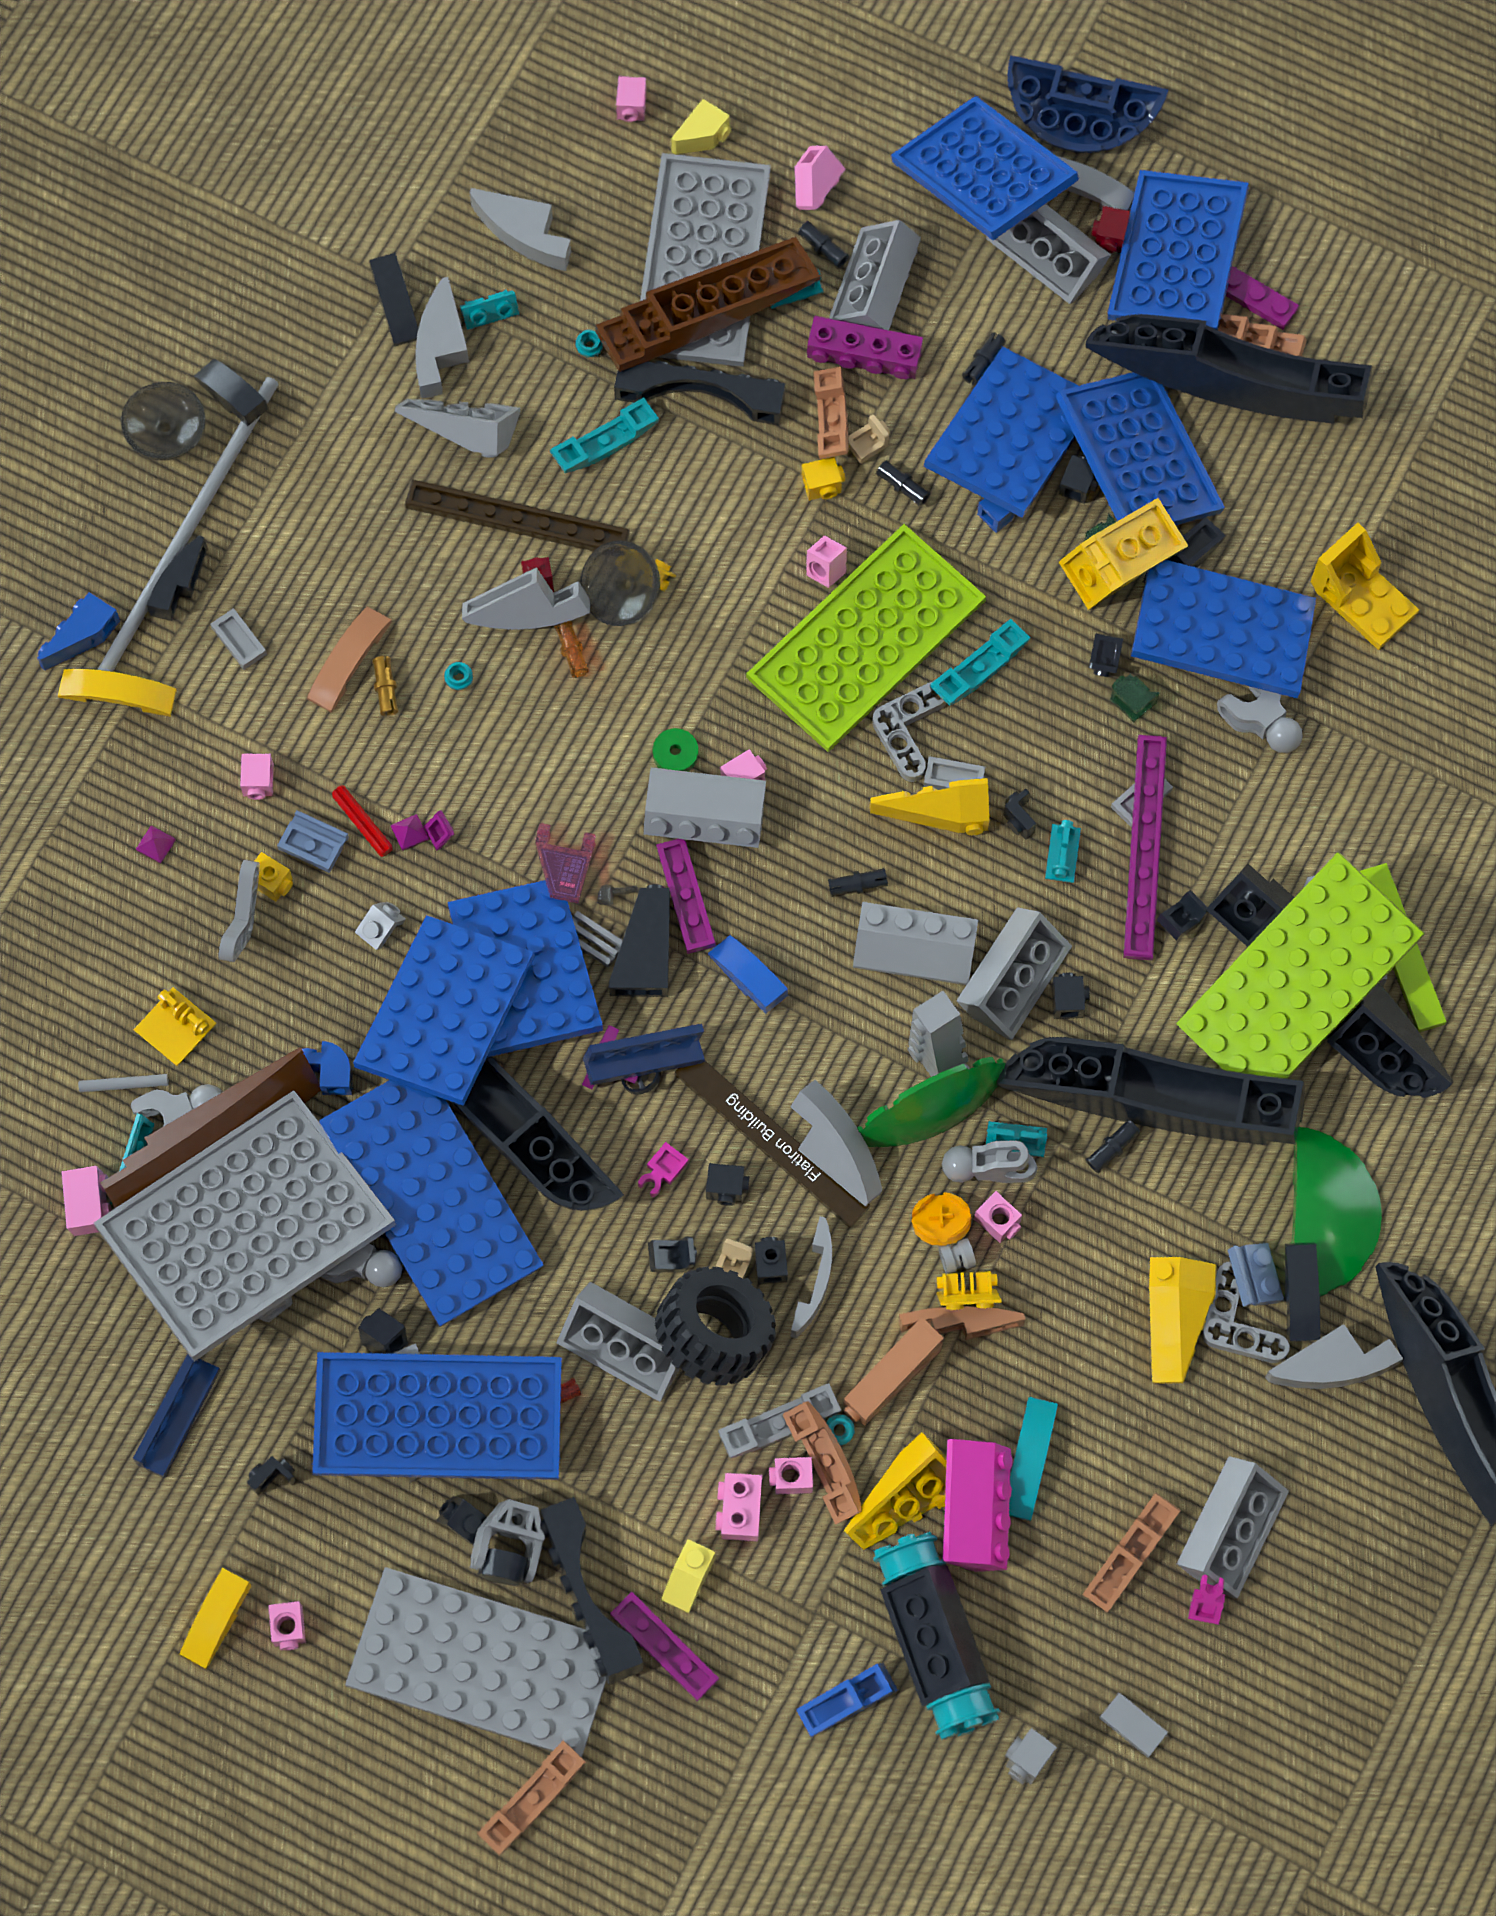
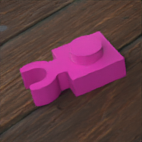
[638,1142,689,1198]
[1188,1575,1225,1624]

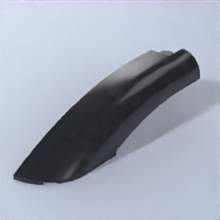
[1085,314,1372,424]
[1206,864,1454,1098]
[997,1037,1305,1146]
[451,1056,624,1211]
[1375,1262,1496,1526]

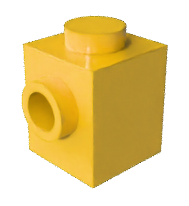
[802,456,846,501]
[255,852,293,902]

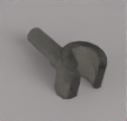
[597,885,638,905]

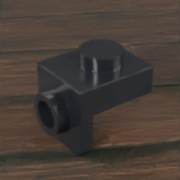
[1089,633,1123,677]
[1003,789,1036,840]
[1157,890,1208,941]
[648,1236,697,1273]
[246,1456,296,1496]
[436,1496,487,1545]

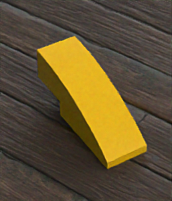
[179,1568,252,1669]

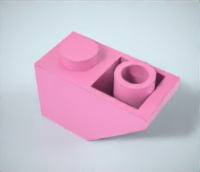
[795,146,845,210]

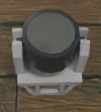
[470,1500,545,1586]

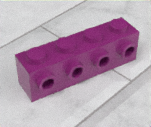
[807,316,923,379]

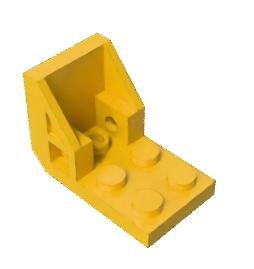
[1058,498,1188,610]
[1310,522,1419,650]

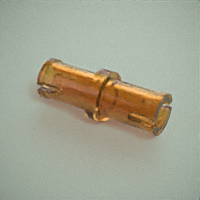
[555,621,589,678]

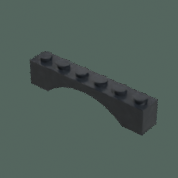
[614,361,785,425]
[540,1497,643,1685]

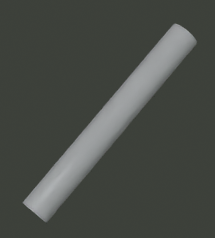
[78,1074,169,1093]

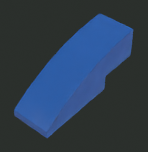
[708,935,788,1014]
[796,1663,898,1737]

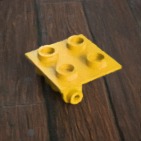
[134,987,217,1066]
[936,1271,1001,1310]

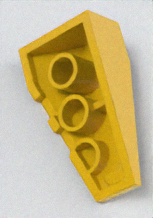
[1149,1257,1217,1383]

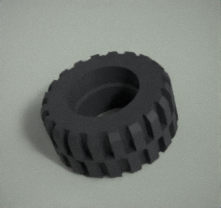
[655,1267,776,1385]

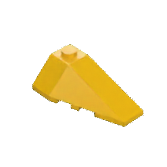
[870,778,989,835]
[844,1432,947,1550]

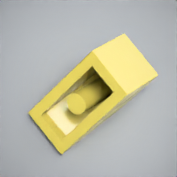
[671,99,731,155]
[661,1539,715,1613]

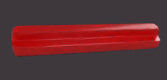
[332,785,393,857]

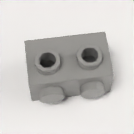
[1005,1728,1057,1785]

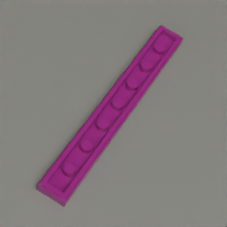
[1123,735,1167,961]

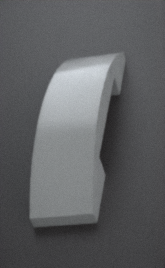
[1057,156,1135,211]
[791,1216,832,1338]
[718,1383,841,1459]

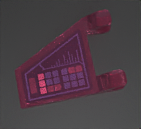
[535,823,596,903]

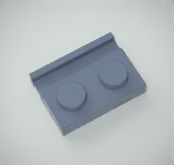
[277,810,349,873]
[1228,1243,1284,1307]

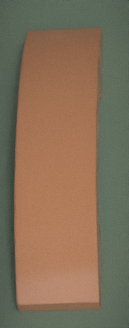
[814,367,849,459]
[307,606,392,713]
[782,1401,862,1525]
[477,1740,586,1855]

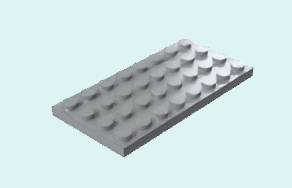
[640,153,770,367]
[345,1567,607,1757]

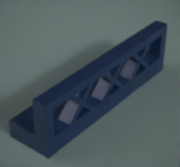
[583,1023,705,1085]
[133,1354,221,1478]

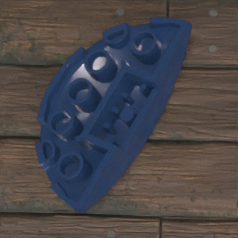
[1007,55,1169,153]

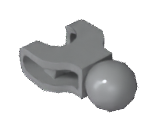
[1217,686,1303,753]
[131,1084,223,1146]
[942,1141,1037,1183]
[320,1244,402,1287]

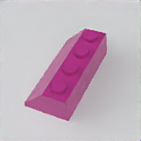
[943,1439,1013,1572]

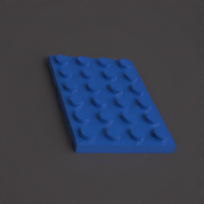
[891,96,1079,241]
[1107,170,1249,330]
[923,347,1079,518]
[1055,372,1225,525]
[1131,560,1316,698]
[447,880,603,1057]
[353,915,535,1106]

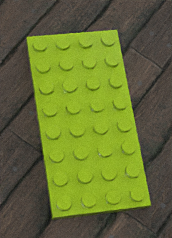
[746,524,986,752]
[1176,852,1425,1079]

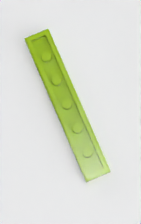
[1360,863,1447,1032]

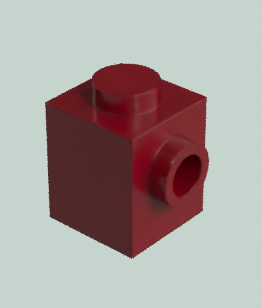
[1091,206,1130,253]

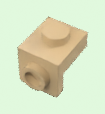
[848,414,890,464]
[715,1239,754,1279]

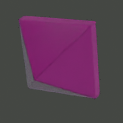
[424,810,455,851]
[391,814,429,851]
[136,826,176,864]

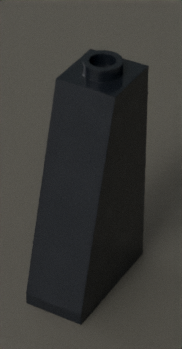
[609,884,670,997]

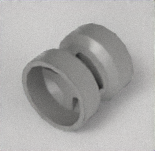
[938,1238,976,1273]

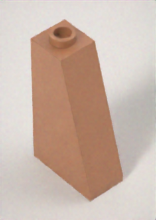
[843,1317,944,1426]

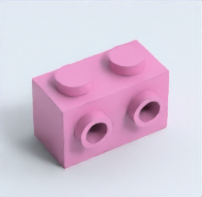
[62,1166,112,1236]
[716,1473,762,1541]

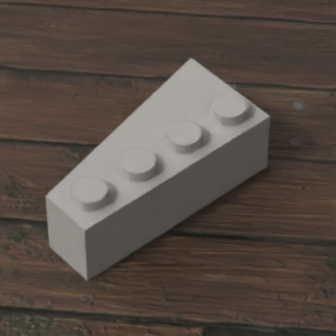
[908,991,970,1077]

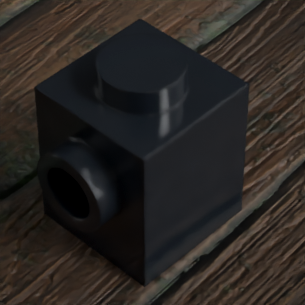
[1059,455,1099,504]
[1052,973,1090,1019]
[706,1163,750,1206]
[755,1237,788,1284]
[358,1308,408,1354]

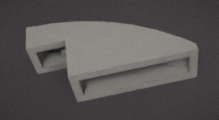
[470,188,571,271]
[415,277,469,399]
[462,567,590,630]
[790,1080,882,1206]
[1265,1324,1403,1389]

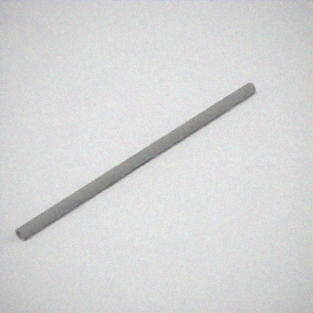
[97,377,279,672]

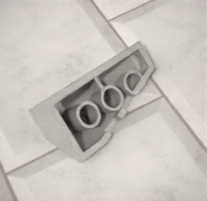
[395,399,520,457]

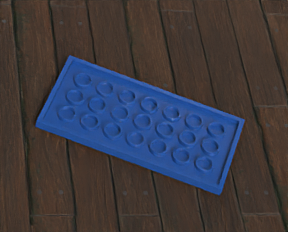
[319,1080,544,1327]
[312,1352,561,1480]

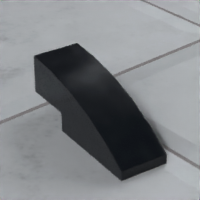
[369,252,419,347]
[194,359,268,427]
[1142,517,1226,584]
[147,536,208,621]
[1285,1243,1320,1341]

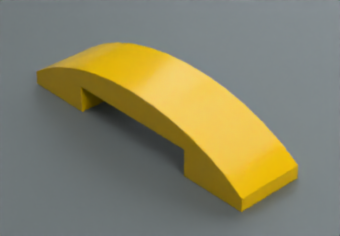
[58,669,177,717]

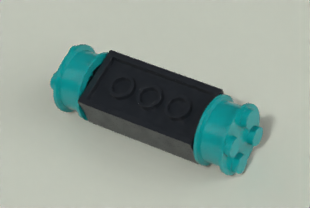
[873,1532,1000,1740]

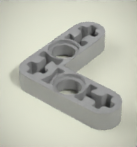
[872,682,947,782]
[219,860,260,962]
[1202,1262,1289,1363]

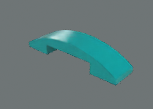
[550,397,659,473]
[930,619,1031,706]
[1009,1397,1058,1521]

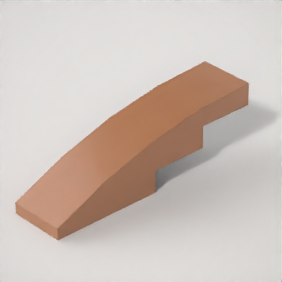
[1218,314,1306,357]
[898,1306,1025,1340]
[1082,1493,1181,1613]

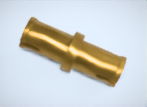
[372,656,399,716]

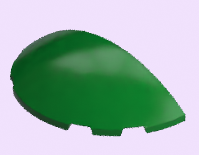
[857,1057,1006,1147]
[1290,1127,1382,1297]

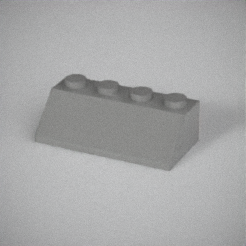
[986,204,1111,304]
[829,220,921,330]
[643,767,766,848]
[853,902,978,985]
[956,907,1072,1040]
[556,1282,680,1402]
[1177,1456,1289,1599]

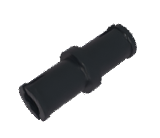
[798,221,849,268]
[962,332,1006,385]
[876,460,931,507]
[828,868,888,897]
[1085,1119,1141,1174]

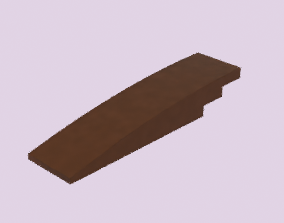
[595,237,821,372]
[100,1047,321,1208]

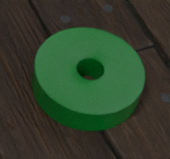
[653,728,699,772]

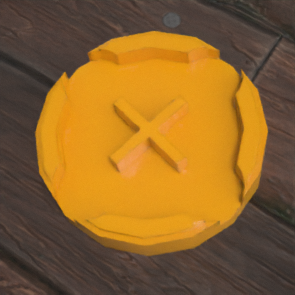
[912,1192,971,1246]

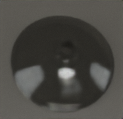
[121,382,206,461]
[580,541,660,626]

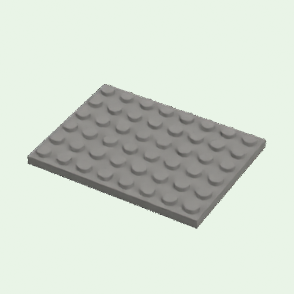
[94,1091,396,1361]

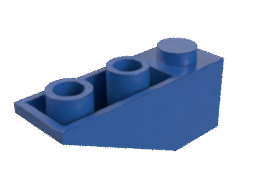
[37,592,120,670]

